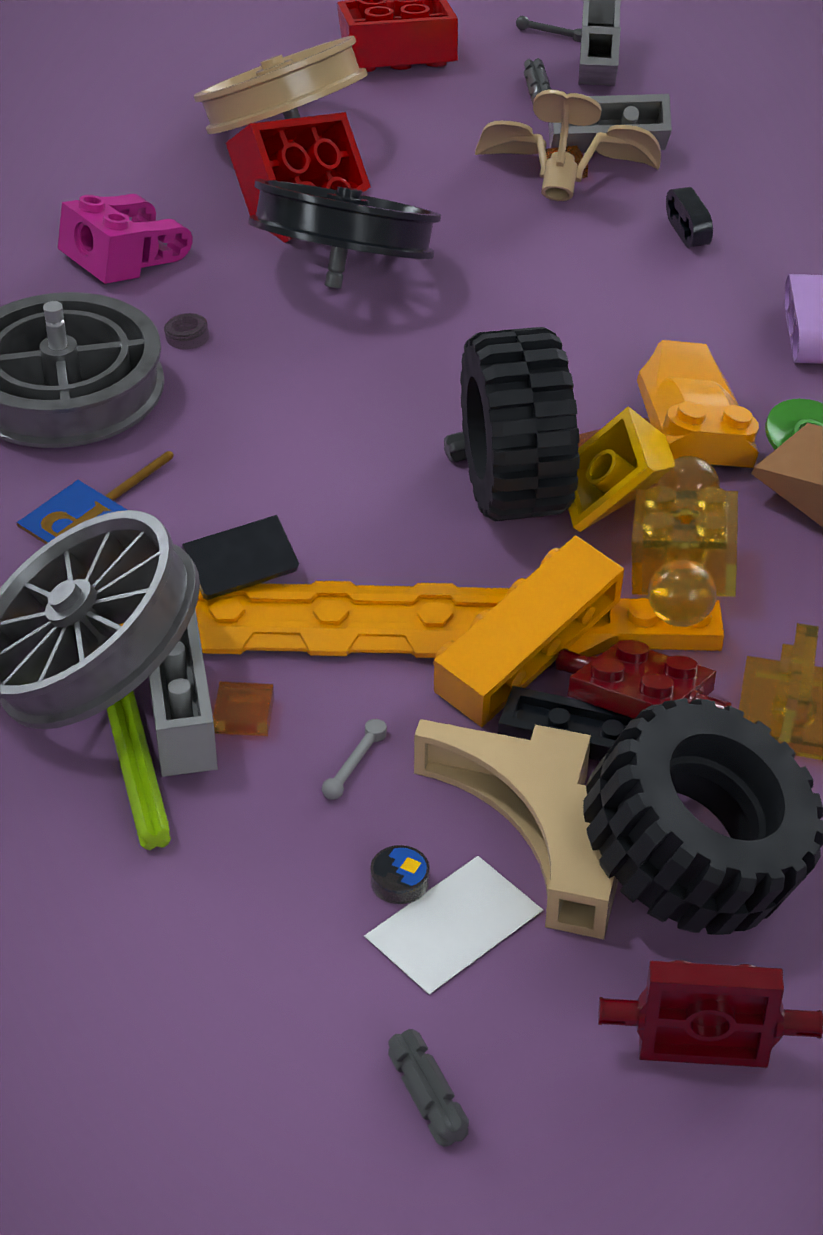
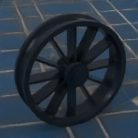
[248,179,441,288]

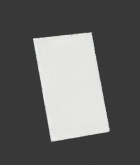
[364,856,543,995]

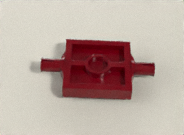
[556,640,732,719]
[598,960,823,1068]

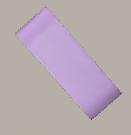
[784,274,823,364]

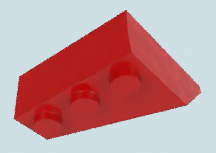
[337,0,458,72]
[226,112,371,243]

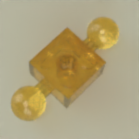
[632,456,738,627]

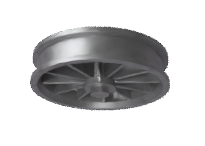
[0,510,200,729]

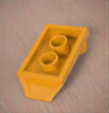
[637,340,759,468]

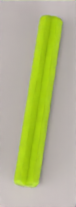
[107,691,171,850]

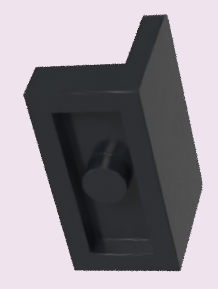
[182,515,299,600]

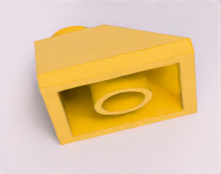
[568,406,676,532]

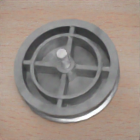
[0,292,164,448]

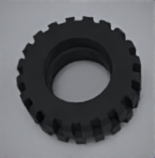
[460,327,580,521]
[583,698,823,935]

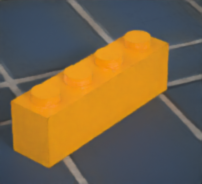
[433,535,624,728]

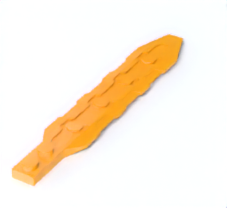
[120,581,724,658]

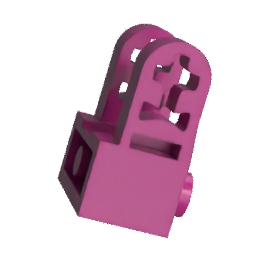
[58,194,193,284]

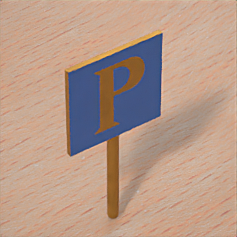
[16,451,174,544]

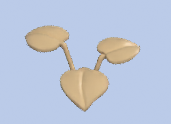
[475,89,661,201]

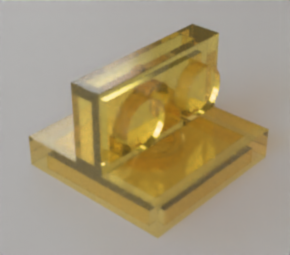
[739,623,823,760]

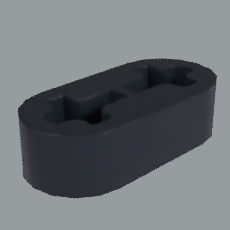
[666,187,713,247]

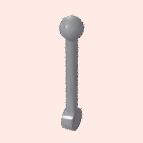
[321,719,387,800]

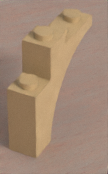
[414,719,619,940]

